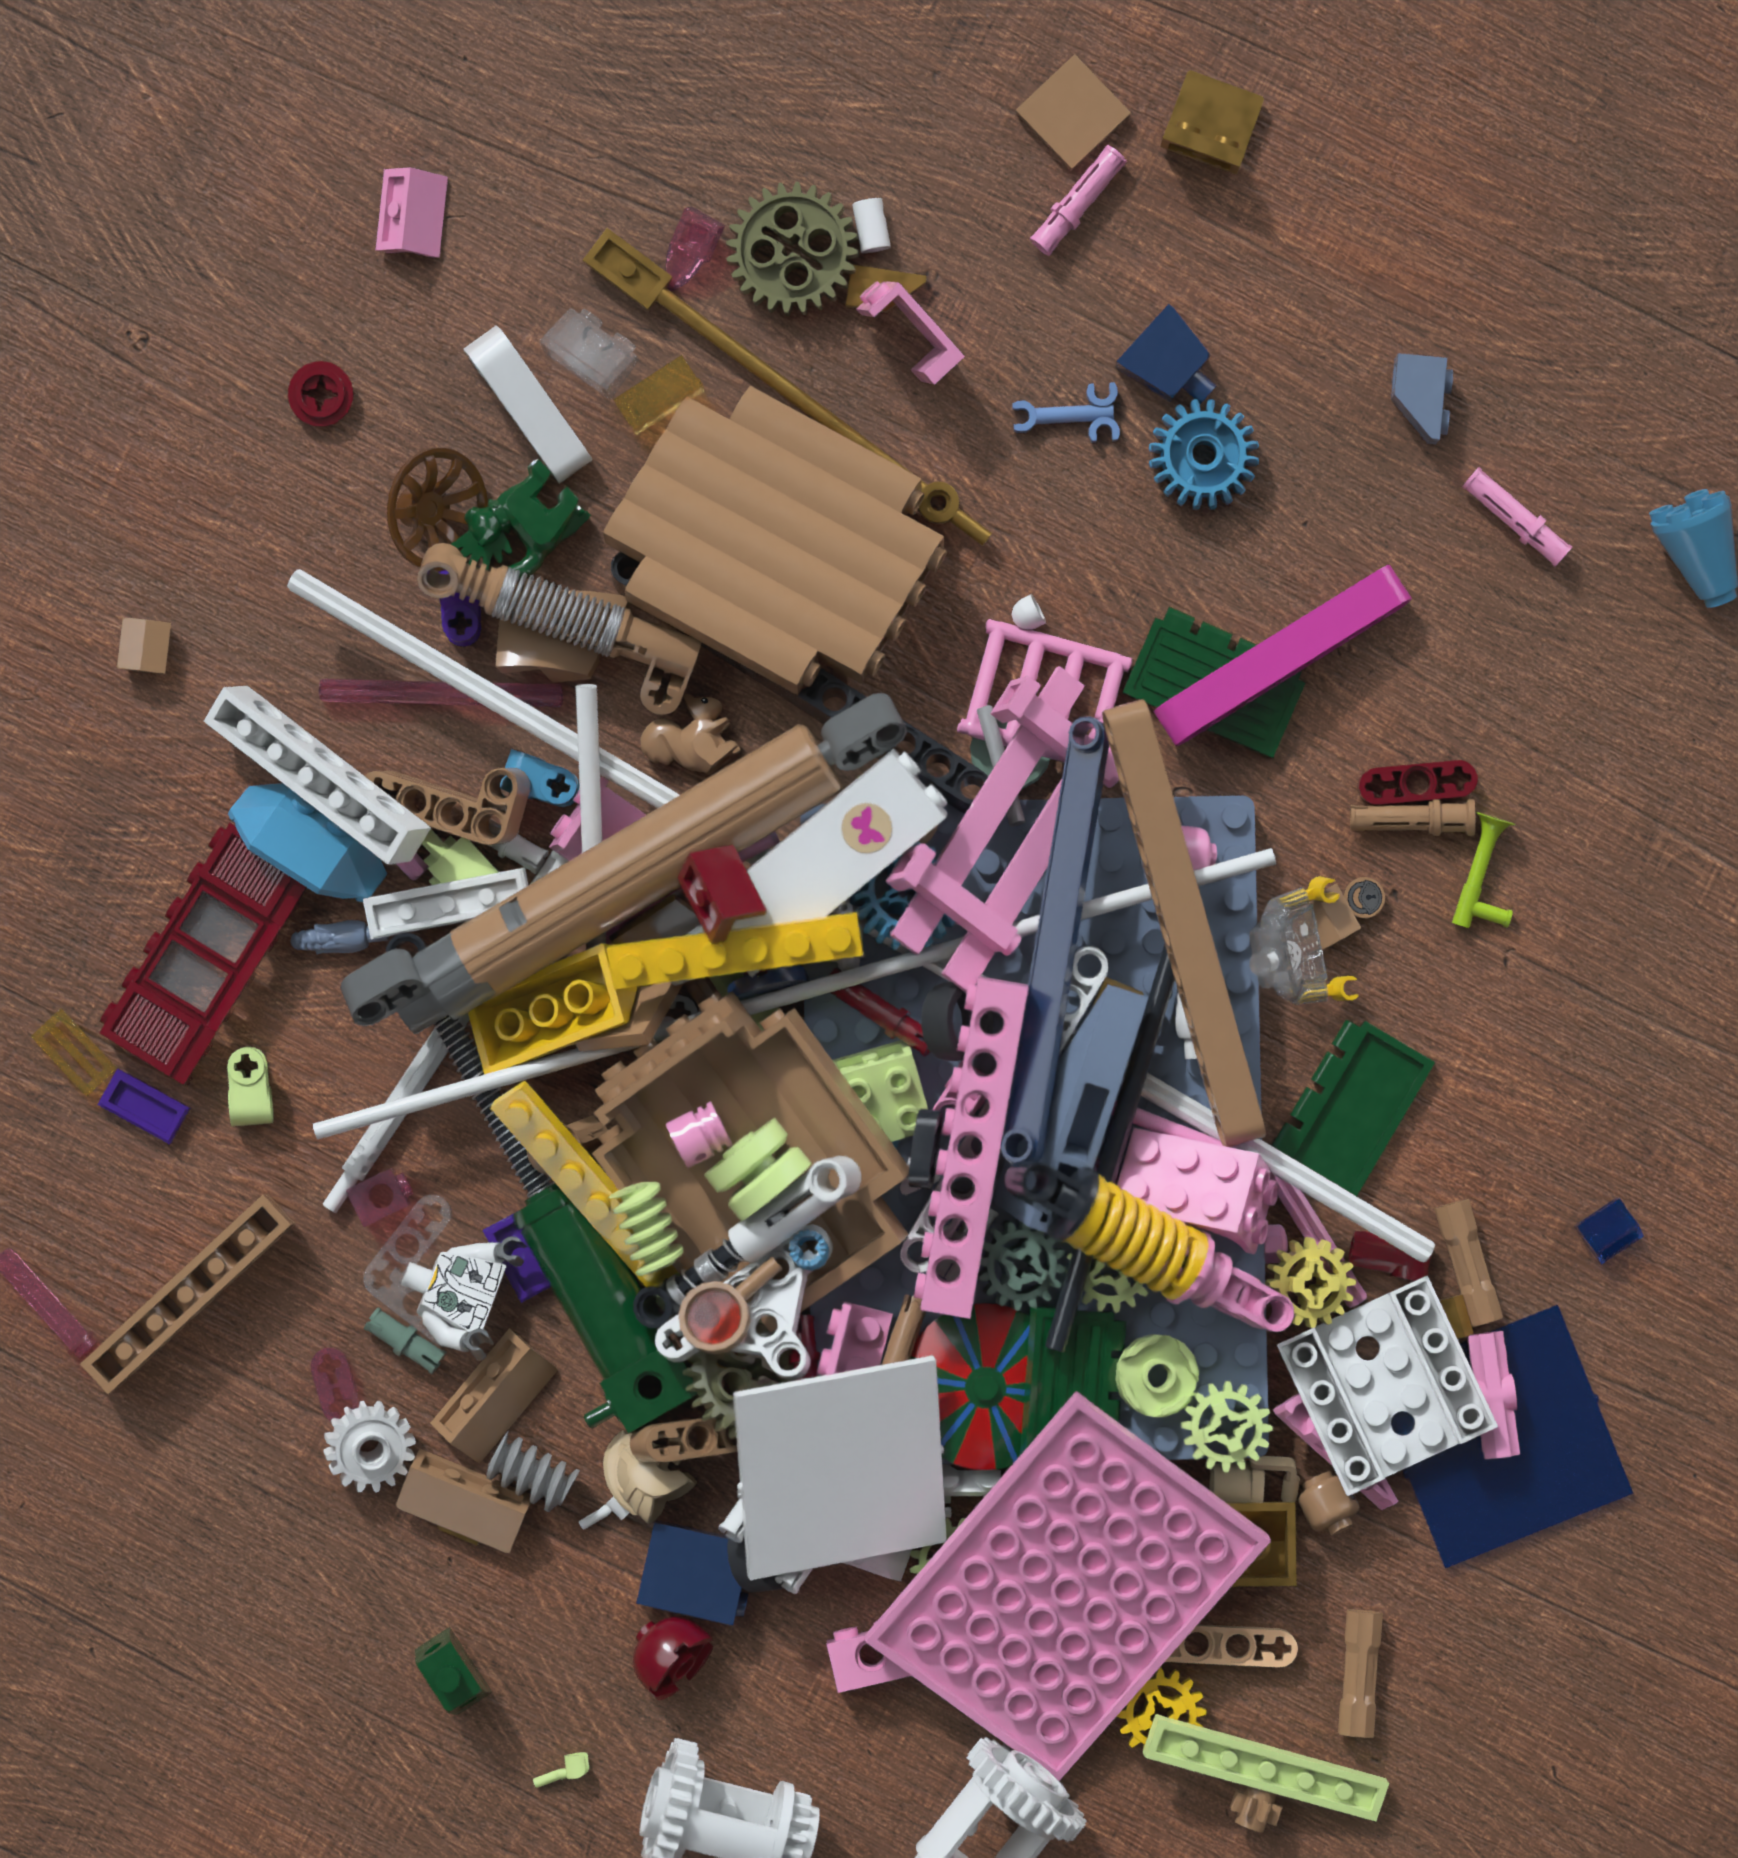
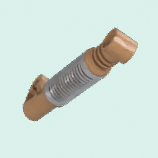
[417,543,702,715]

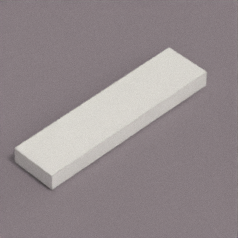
[363,867,528,939]

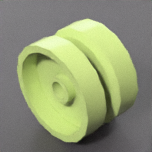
[704,1118,812,1221]

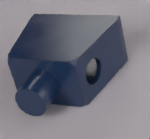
[1115,304,1217,405]

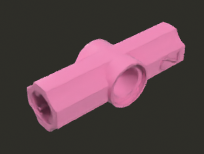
[1467,1331,1520,1459]

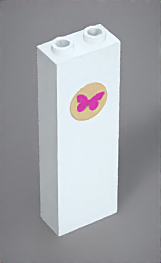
[732,749,948,977]

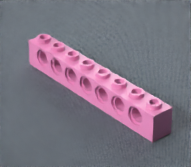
[914,976,1028,1318]

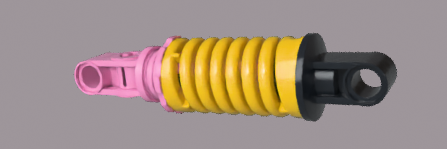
[1005,1161,1294,1332]

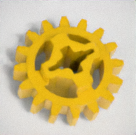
[1117,1667,1206,1755]

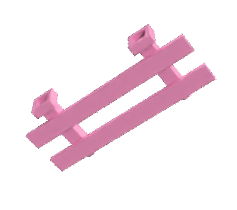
[885,666,1119,994]

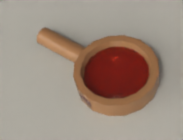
[678,1257,782,1355]

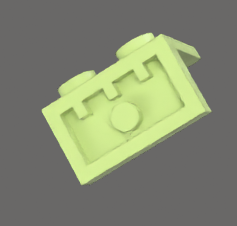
[832,1040,928,1142]

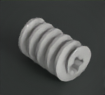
[486,1431,580,1512]

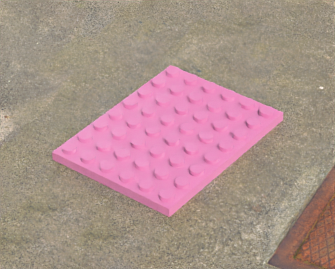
[865,1392,1271,1781]

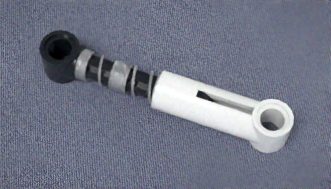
[633,1156,861,1328]

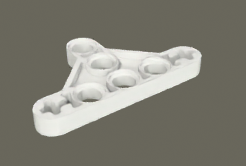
[655,1225,833,1380]

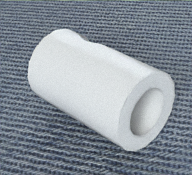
[852,198,891,253]

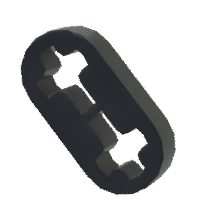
[908,1108,943,1190]

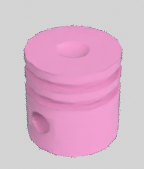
[666,1101,733,1168]

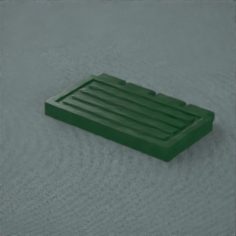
[1122,606,1306,759]
[1271,1020,1436,1197]
[1020,1307,1127,1456]

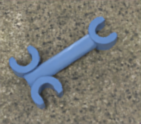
[1012,382,1120,443]

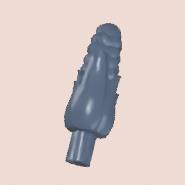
[290,920,389,954]

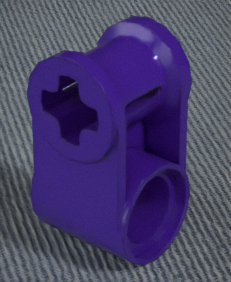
[438,566,482,647]

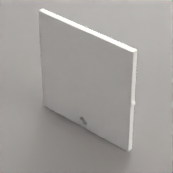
[734,1356,947,1580]

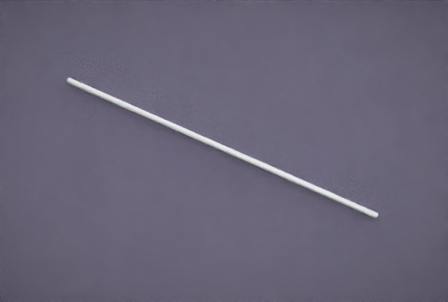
[313,848,1276,1140]

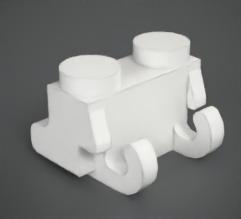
[942,1464,1001,1518]

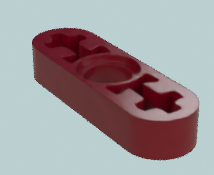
[1357,760,1478,806]

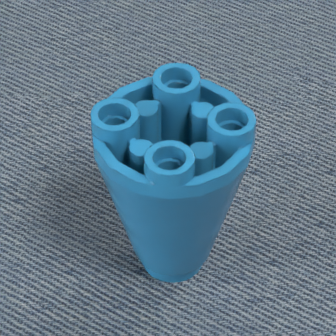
[1649,489,1738,608]

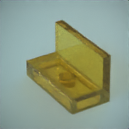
[613,355,704,435]

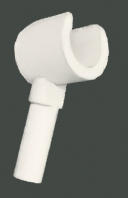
[579,1496,630,1530]

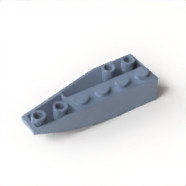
[992,985,1148,1233]

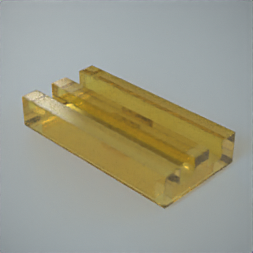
[31,1008,118,1097]

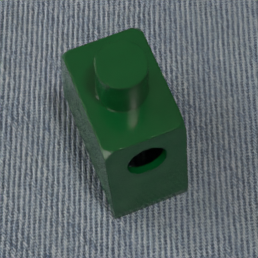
[415,1627,492,1715]

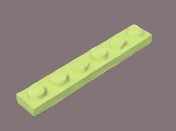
[1142,1714,1389,1821]

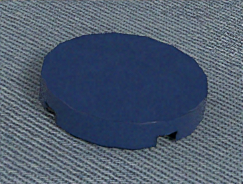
[727,965,810,1001]

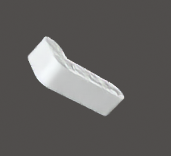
[463,325,593,484]

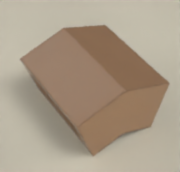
[117,617,171,675]
[1294,883,1361,951]

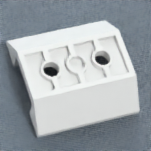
[1277,1276,1498,1496]

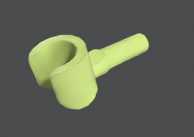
[533,1752,589,1788]

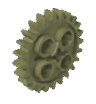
[726,182,859,316]
[683,1313,795,1439]

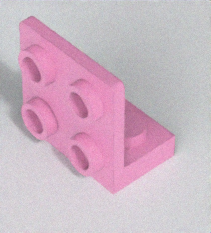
[817,1301,893,1376]

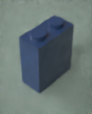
[636,1519,749,1625]

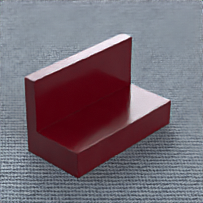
[678,845,767,944]

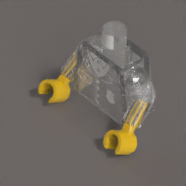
[1249,876,1359,1005]

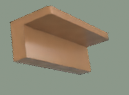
[430,1328,557,1463]
[396,1449,531,1553]

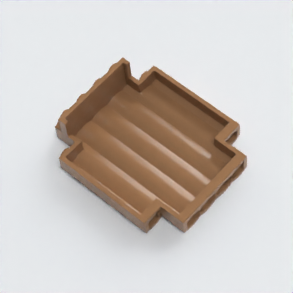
[603,386,947,695]
[592,991,909,1333]

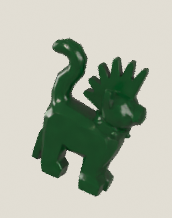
[451,459,591,581]

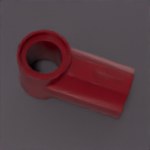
[1348,1230,1432,1281]

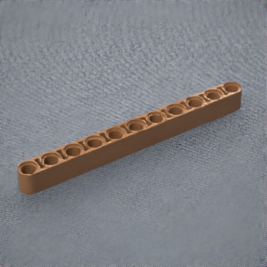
[1102,699,1266,1147]

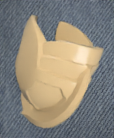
[603,1430,697,1524]

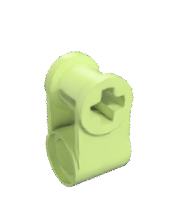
[227,1046,273,1127]

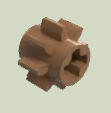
[1229,1786,1283,1833]

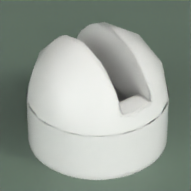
[1012,594,1046,630]

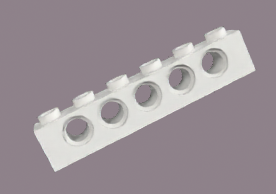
[204,686,431,865]

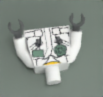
[401,1236,527,1361]

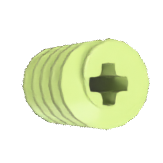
[609,1182,684,1276]

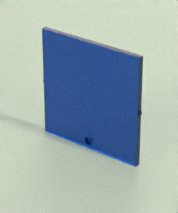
[1391,1304,1633,1568]

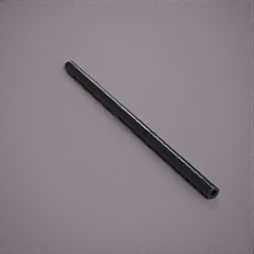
[1044,943,1175,1353]

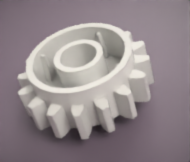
[323,1401,416,1492]

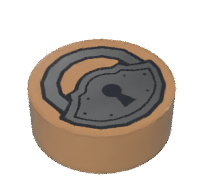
[1343,877,1385,919]

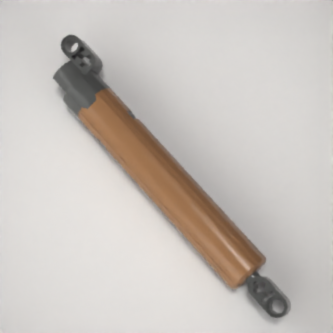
[340,693,907,1034]

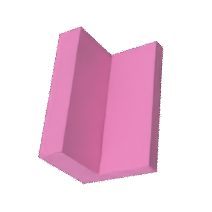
[376,167,448,258]

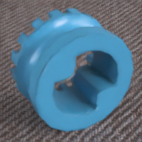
[789,1229,829,1271]

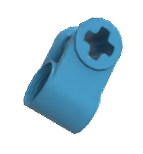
[500,749,580,807]

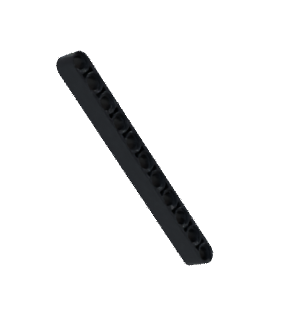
[611,552,989,814]

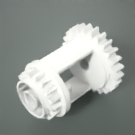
[915,1737,1086,1858]
[640,1738,819,1858]

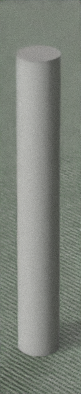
[977,705,1026,827]

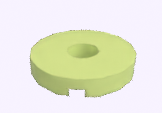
[1115,1334,1199,1418]

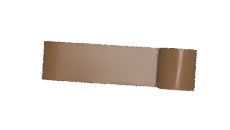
[365,768,531,845]
[630,1417,738,1462]

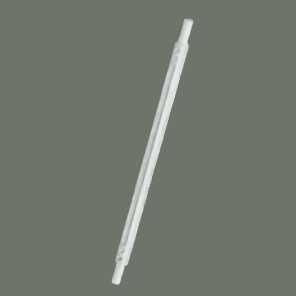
[323,850,568,1213]

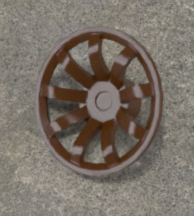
[387,448,488,571]

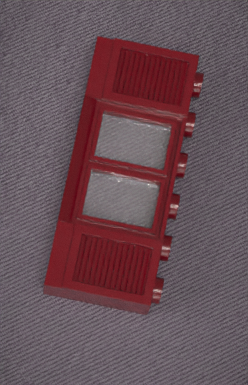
[99,822,307,1085]

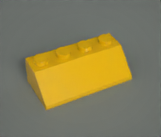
[468,943,637,1075]

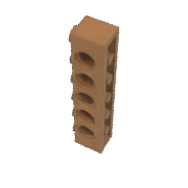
[80,1194,296,1394]

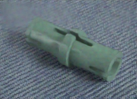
[364,1307,447,1374]

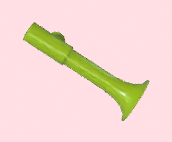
[1452,811,1516,928]

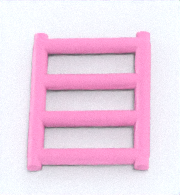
[957,619,1133,763]

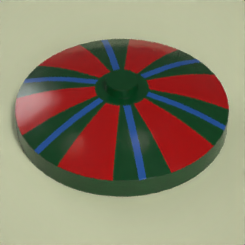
[909,1303,1030,1470]

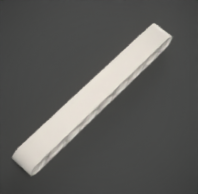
[901,946,1108,1273]

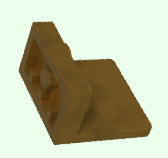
[1160,70,1264,175]

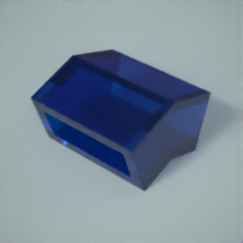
[1574,1197,1644,1265]

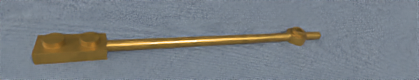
[583,228,992,546]

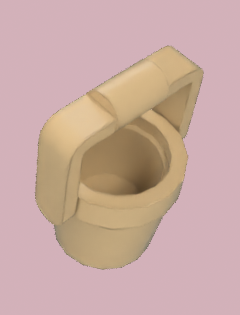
[1209,1456,1300,1503]

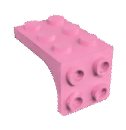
[1117,1128,1279,1254]

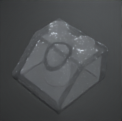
[540,308,639,400]

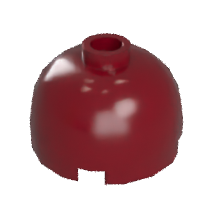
[632,1617,714,1700]

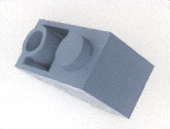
[1391,353,1453,444]

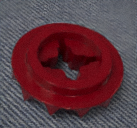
[288,361,354,427]

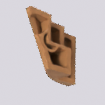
[495,590,631,683]

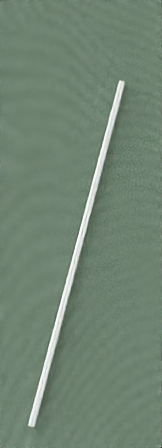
[287,569,1435,1262]

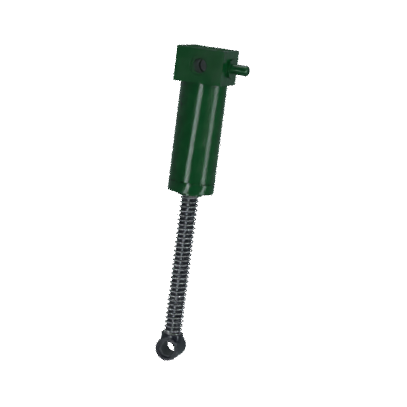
[386,933,697,1433]

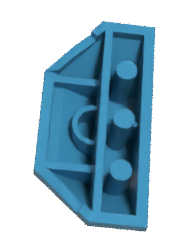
[228,783,387,902]

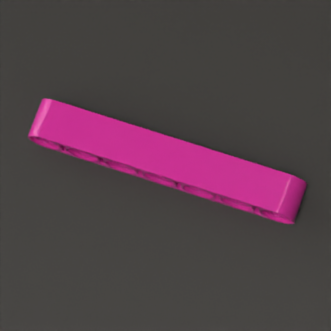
[1154,564,1412,747]

